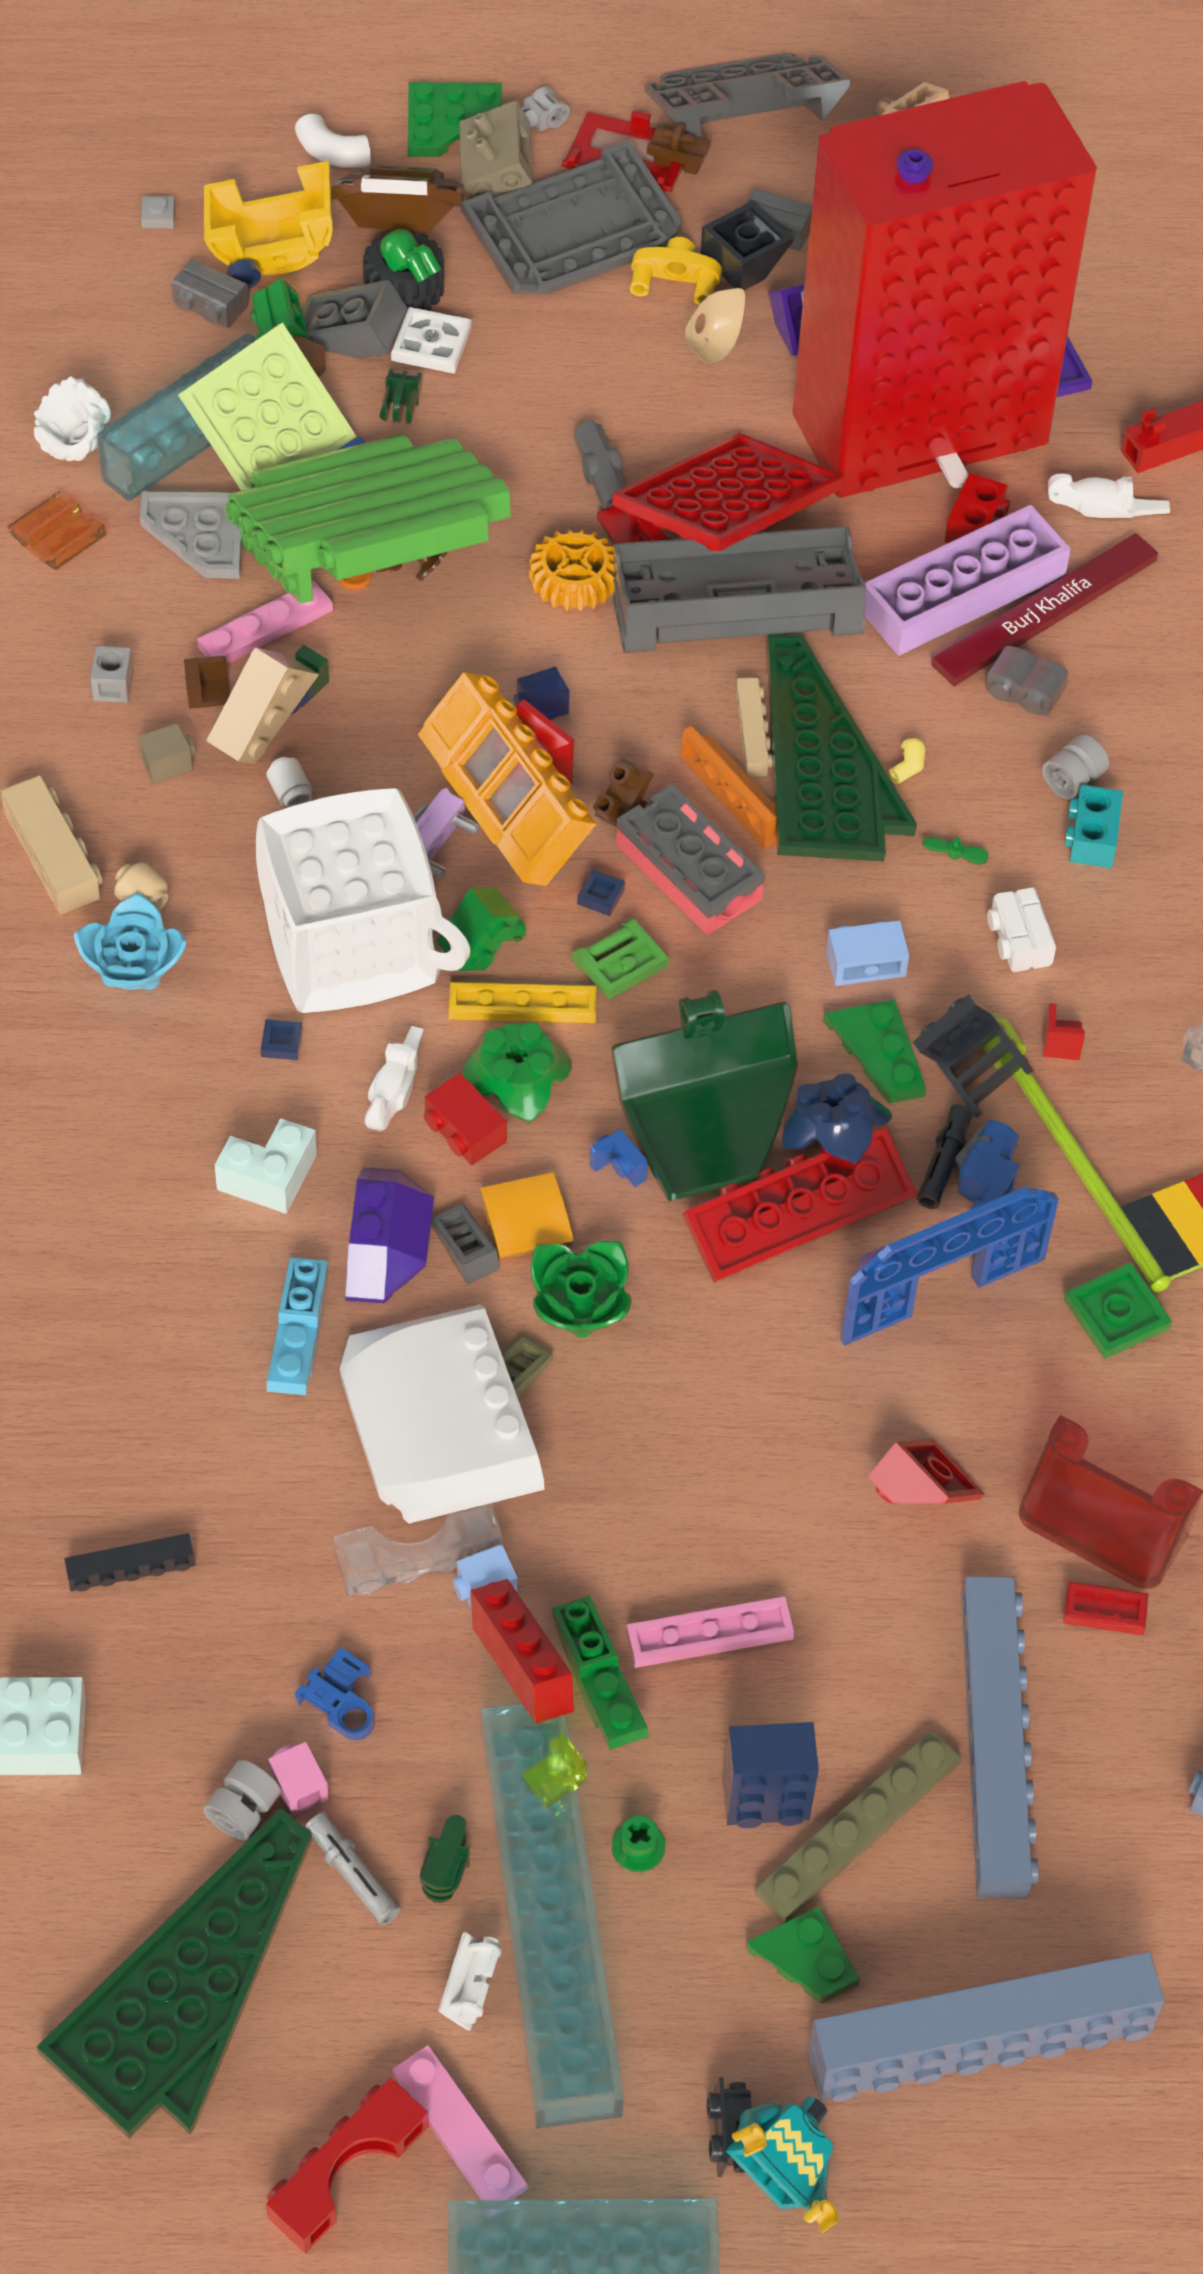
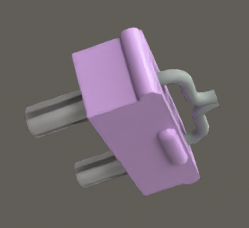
[414,788,480,879]

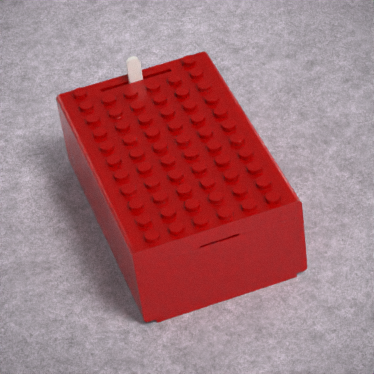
[793,80,1097,498]

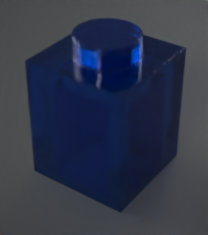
[513,666,570,720]

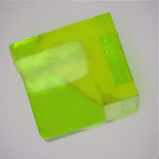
[523,1733,588,1809]

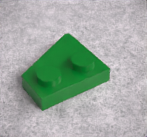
[746,1907,860,2003]

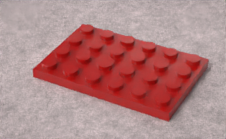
[612,432,845,552]

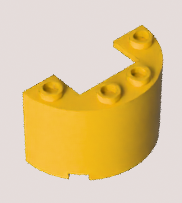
[204,161,333,276]

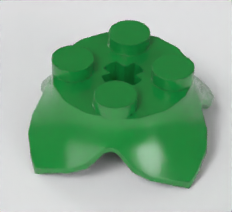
[462,1022,572,1123]
[530,1241,632,1338]

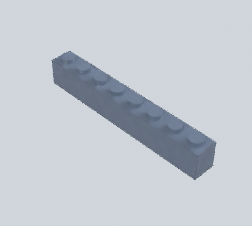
[962,1577,1038,1899]

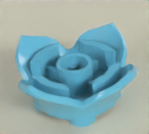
[74,892,187,990]

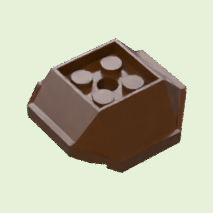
[331,165,465,232]

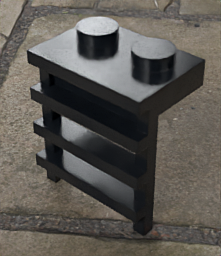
[913,994,1034,1118]

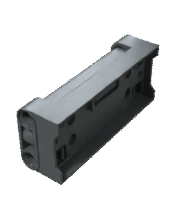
[613,526,866,653]

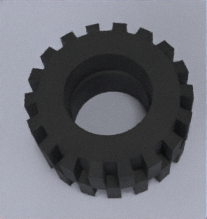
[363,231,444,317]

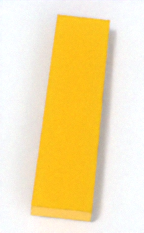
[449,982,596,1023]

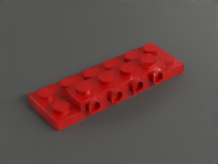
[682,1127,918,1283]

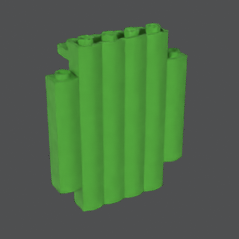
[225,434,511,604]

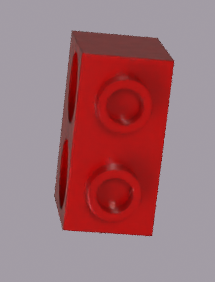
[944,473,1010,543]

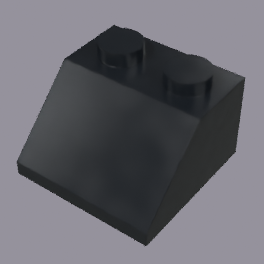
[700,201,793,290]

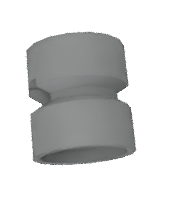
[1042,734,1109,800]
[203,1760,281,1841]

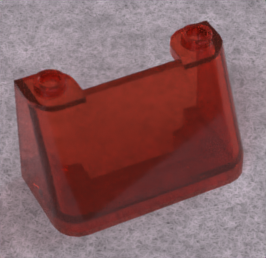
[1019,1415,1203,1589]

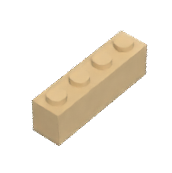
[0,775,103,915]

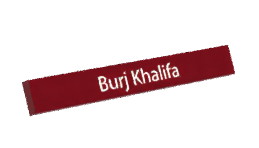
[931,533,1158,686]

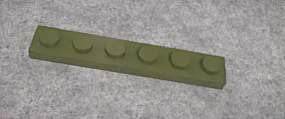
[755,1730,962,1923]

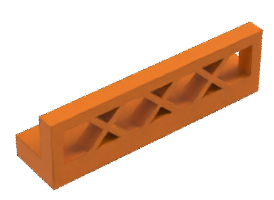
[680,725,777,849]

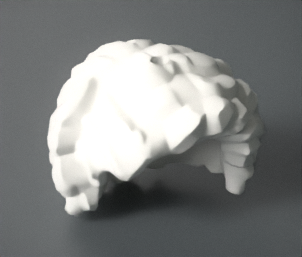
[34,376,111,461]

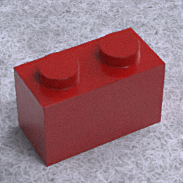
[424,1073,507,1166]

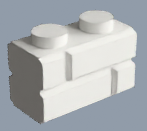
[987,887,1056,972]

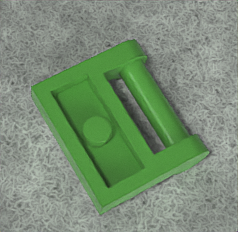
[571,918,669,1000]

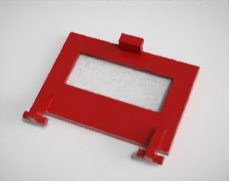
[561,110,682,193]

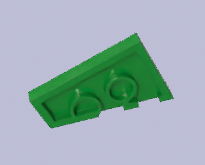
[823,999,926,1103]

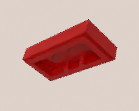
[1063,1581,1149,1636]

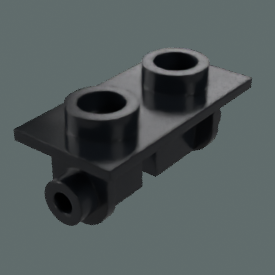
[706,2077,751,2177]

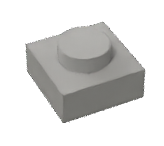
[141,196,175,229]

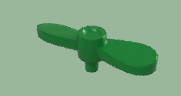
[922,836,988,865]

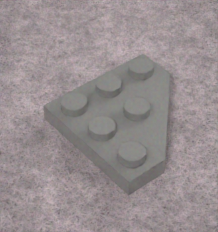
[140,491,242,579]

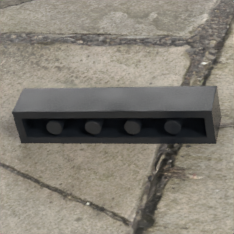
[64,1533,195,1592]

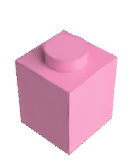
[268,1742,329,1817]

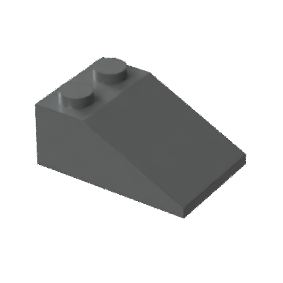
[302,280,408,359]

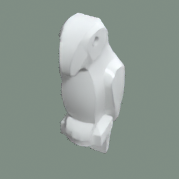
[1048,474,1170,518]
[364,1026,424,1132]

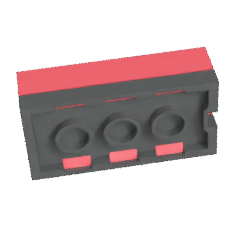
[616,784,765,936]

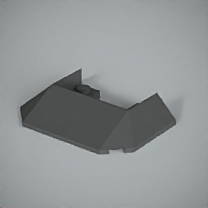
[644,53,851,138]

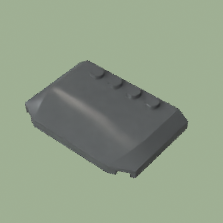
[461,141,683,294]

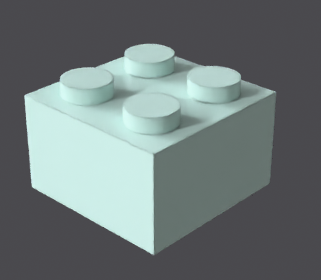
[0,1677,86,1775]

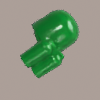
[380,229,441,283]

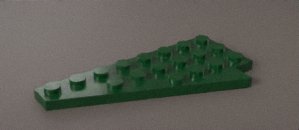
[766,634,917,862]
[36,1808,312,2139]

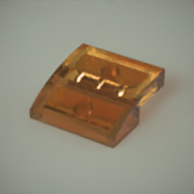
[7,491,107,570]

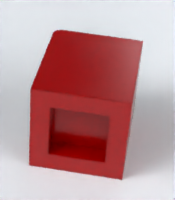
[1043,1003,1085,1060]

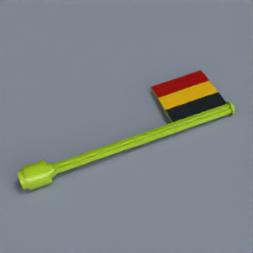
[983,1013,1203,1292]

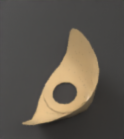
[685,288,745,363]

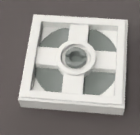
[391,307,472,374]

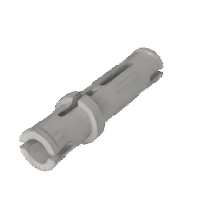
[305,1812,401,1926]

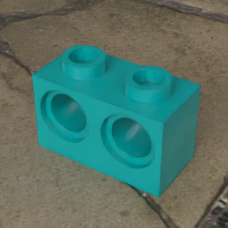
[1065,785,1123,868]

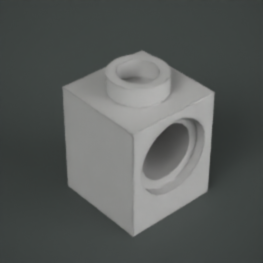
[90,646,133,703]

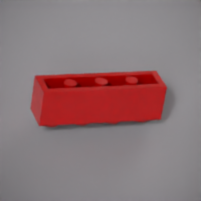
[470,1579,574,1724]

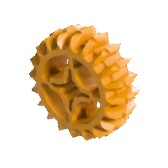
[529,528,615,612]

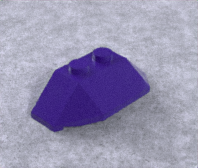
[345,1167,434,1304]

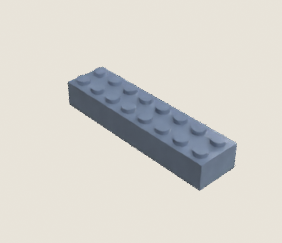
[808,1952,1165,2102]

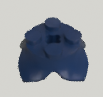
[782,1073,893,1163]

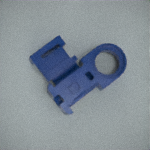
[295,1647,375,1740]

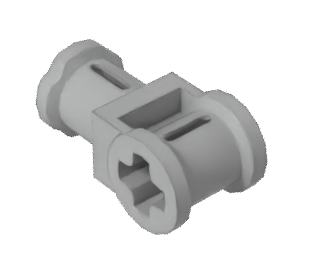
[522,86,570,132]

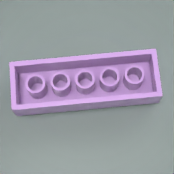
[864,505,1071,656]

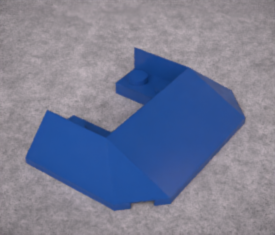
[841,1186,1059,1346]

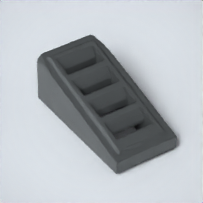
[431,1204,500,1284]

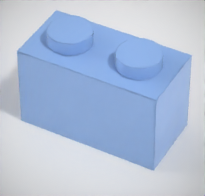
[826,920,909,986]

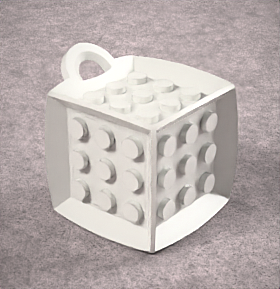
[256,788,470,1013]

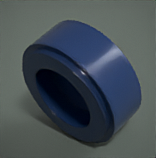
[227,260,261,289]

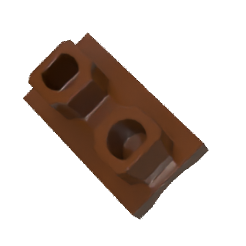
[647,122,711,175]
[593,759,654,827]

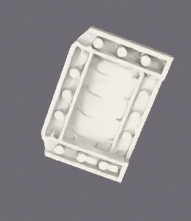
[340,1304,545,1523]

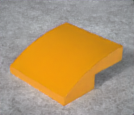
[479,1172,574,1260]

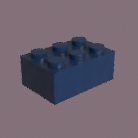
[722,1722,819,1828]

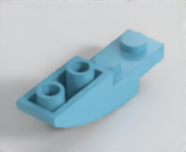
[267,1257,328,1395]

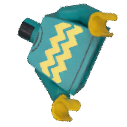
[726,2096,839,2233]

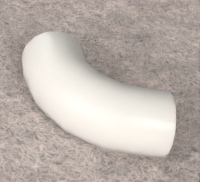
[295,114,371,168]

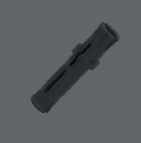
[916,1104,974,1209]

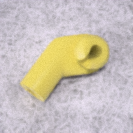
[889,738,926,784]

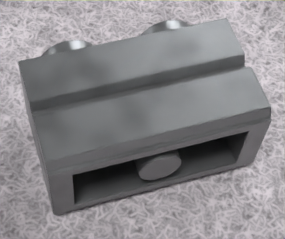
[172,259,249,328]

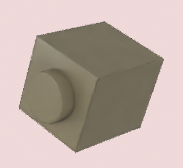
[138,723,196,784]

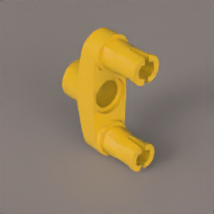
[630,237,722,306]

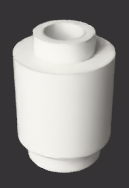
[266,757,313,808]

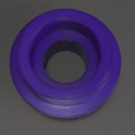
[897,149,933,183]

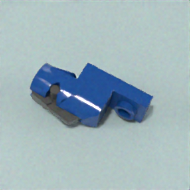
[955,1120,1019,1210]

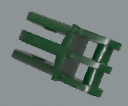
[379,369,423,424]
[420,1815,470,1903]

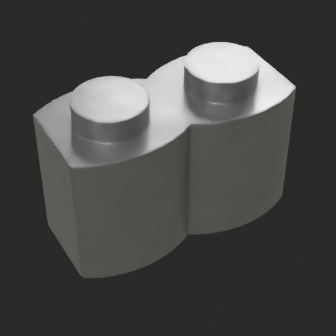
[986,646,1069,716]

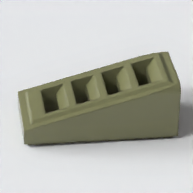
[502,1336,553,1400]

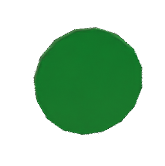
[612,1815,666,1872]

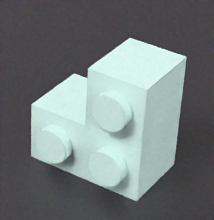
[215,1118,317,1214]

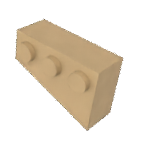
[206,647,319,764]

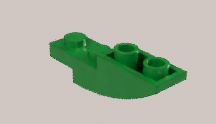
[552,1595,648,1750]

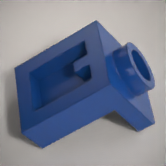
[590,1129,647,1187]

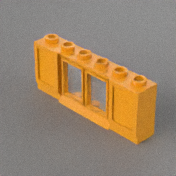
[418,672,596,886]

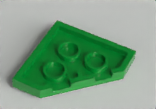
[408,82,502,157]

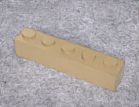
[736,677,772,777]

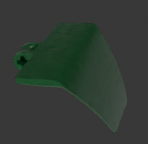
[611,990,798,1201]

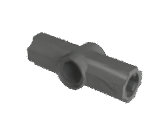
[574,420,627,509]

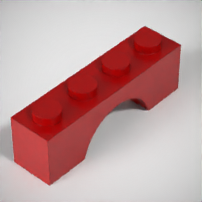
[266,2077,429,2254]

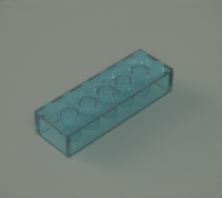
[97,332,257,502]
[448,2198,720,2274]

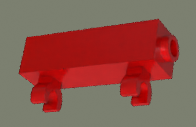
[1121,400,1203,473]

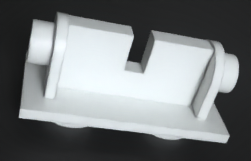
[438,1932,502,2030]

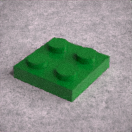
[1064,1262,1172,1359]

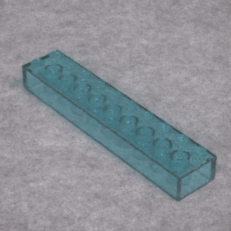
[481,1704,624,2128]

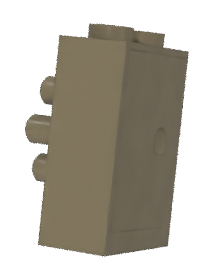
[460,100,533,198]

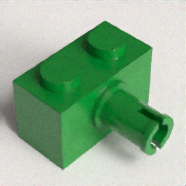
[436,887,526,972]

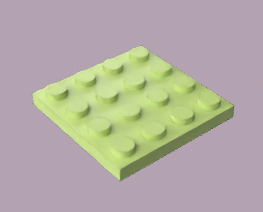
[178,323,357,491]

